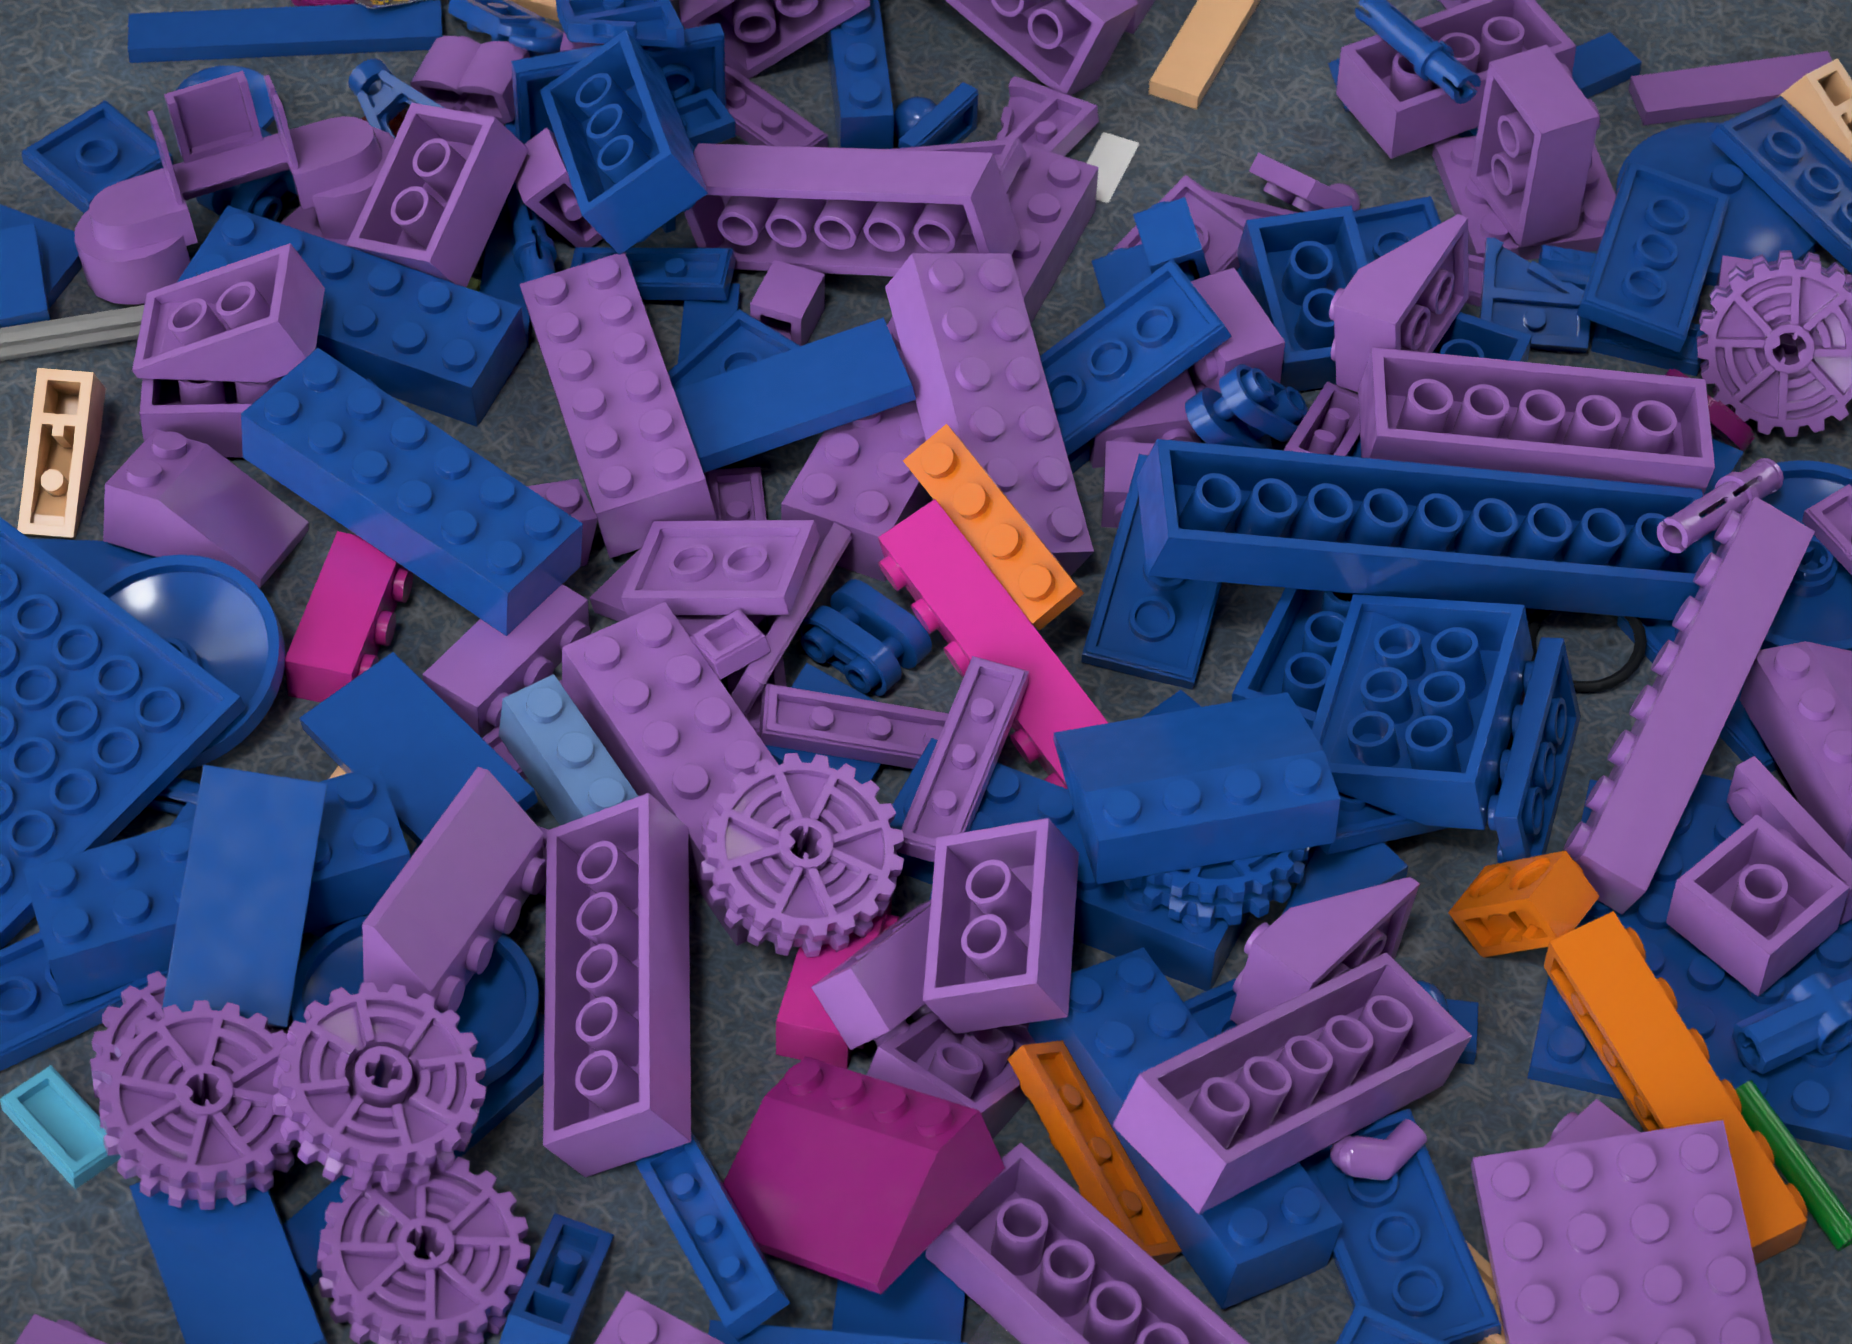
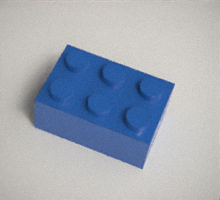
[1237,205,1368,391]

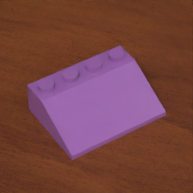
[1740,641,1852,859]

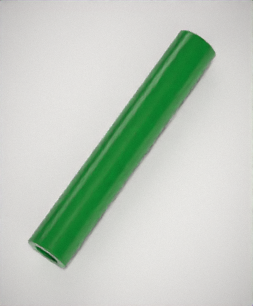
[1735,1080,1852,1251]

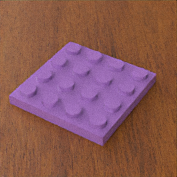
[1471,1120,1773,1344]

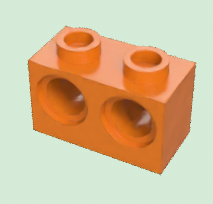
[1448,850,1600,957]

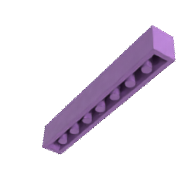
[1563,496,1815,914]

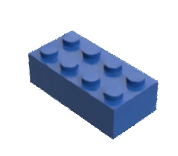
[540,29,708,255]

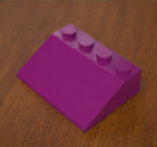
[723,1056,1005,1294]

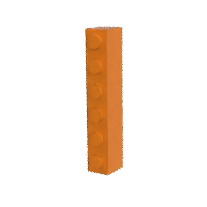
[1543,911,1808,1265]

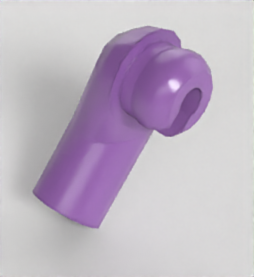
[1330,1119,1427,1180]

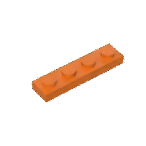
[903,424,1084,631]
[1008,1040,1182,1266]

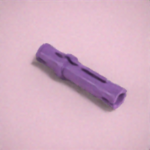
[1657,458,1784,553]

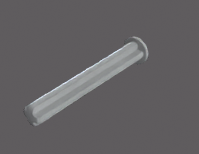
[0,305,144,361]

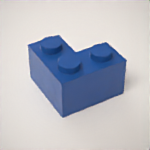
[1091,197,1211,307]

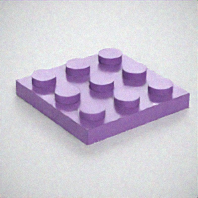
[1432,136,1616,260]

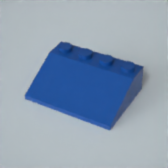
[1311,594,1534,830]
[1053,692,1340,885]

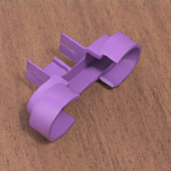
[75,71,395,305]

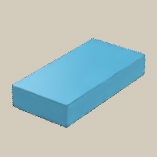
[0,1065,121,1189]

